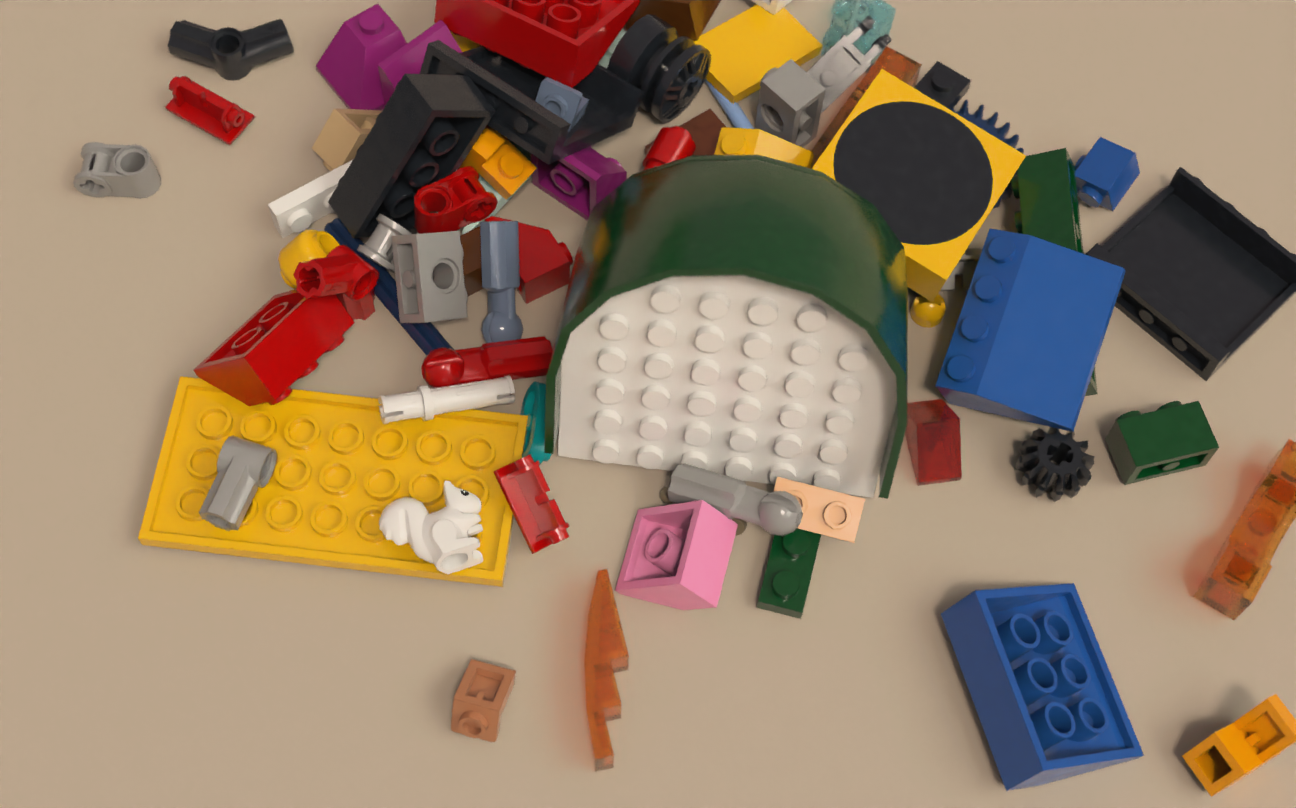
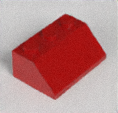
[193,289,355,406]

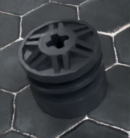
[607,14,711,123]

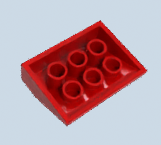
[434,0,640,88]

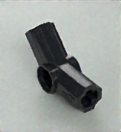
[168,18,294,81]

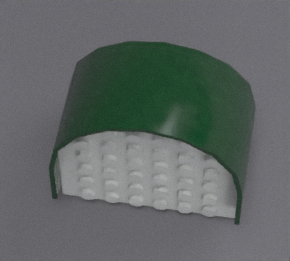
[544,155,908,499]

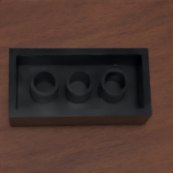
[328,74,496,238]

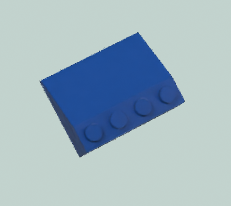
[935,228,1126,432]
[941,583,1144,791]

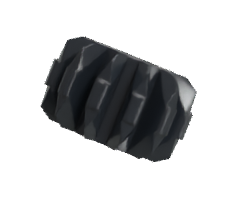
[1016,427,1094,502]

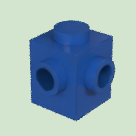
[1075,137,1140,211]

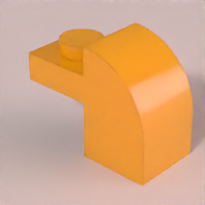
[459,125,537,200]
[1182,694,1296,797]

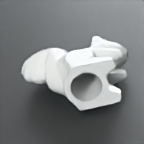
[379,481,483,575]

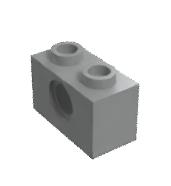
[755,59,826,148]
[392,231,468,323]

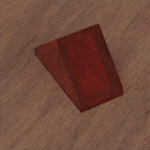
[905,399,962,486]

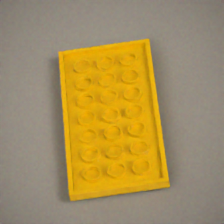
[138,376,528,587]

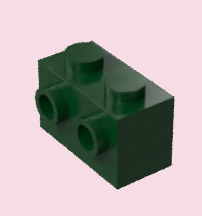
[1105,401,1219,485]

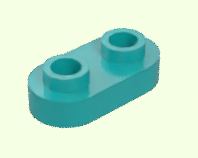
[520,381,552,466]

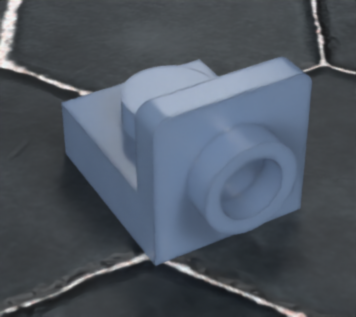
[535,77,589,132]

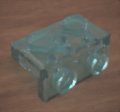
[821,0,896,75]

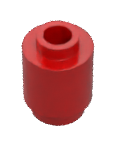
[642,126,696,171]

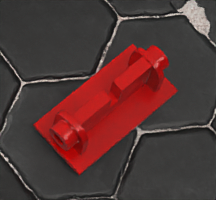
[165,76,255,145]
[493,454,570,554]

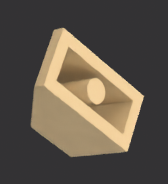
[312,108,383,171]

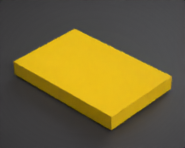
[693,5,823,104]

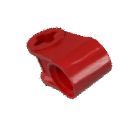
[414,166,498,234]

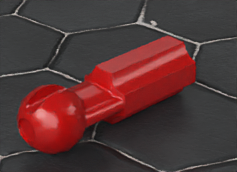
[421,336,553,388]

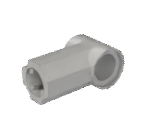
[199,435,277,531]

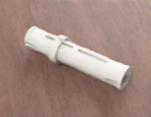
[378,375,515,424]

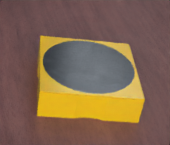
[812,69,1026,302]

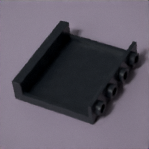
[420,40,644,165]
[1086,167,1296,381]

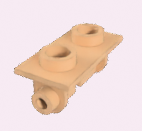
[773,477,865,543]

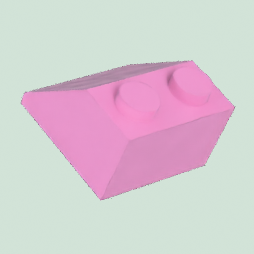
[615,500,738,610]

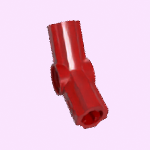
[293,245,379,320]

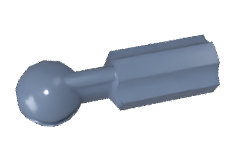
[480,221,524,343]

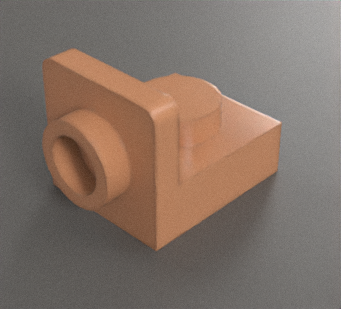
[451,659,516,742]

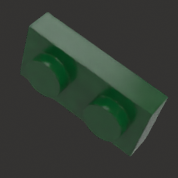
[756,528,821,619]

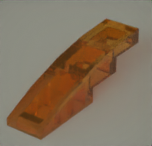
[584,569,629,772]

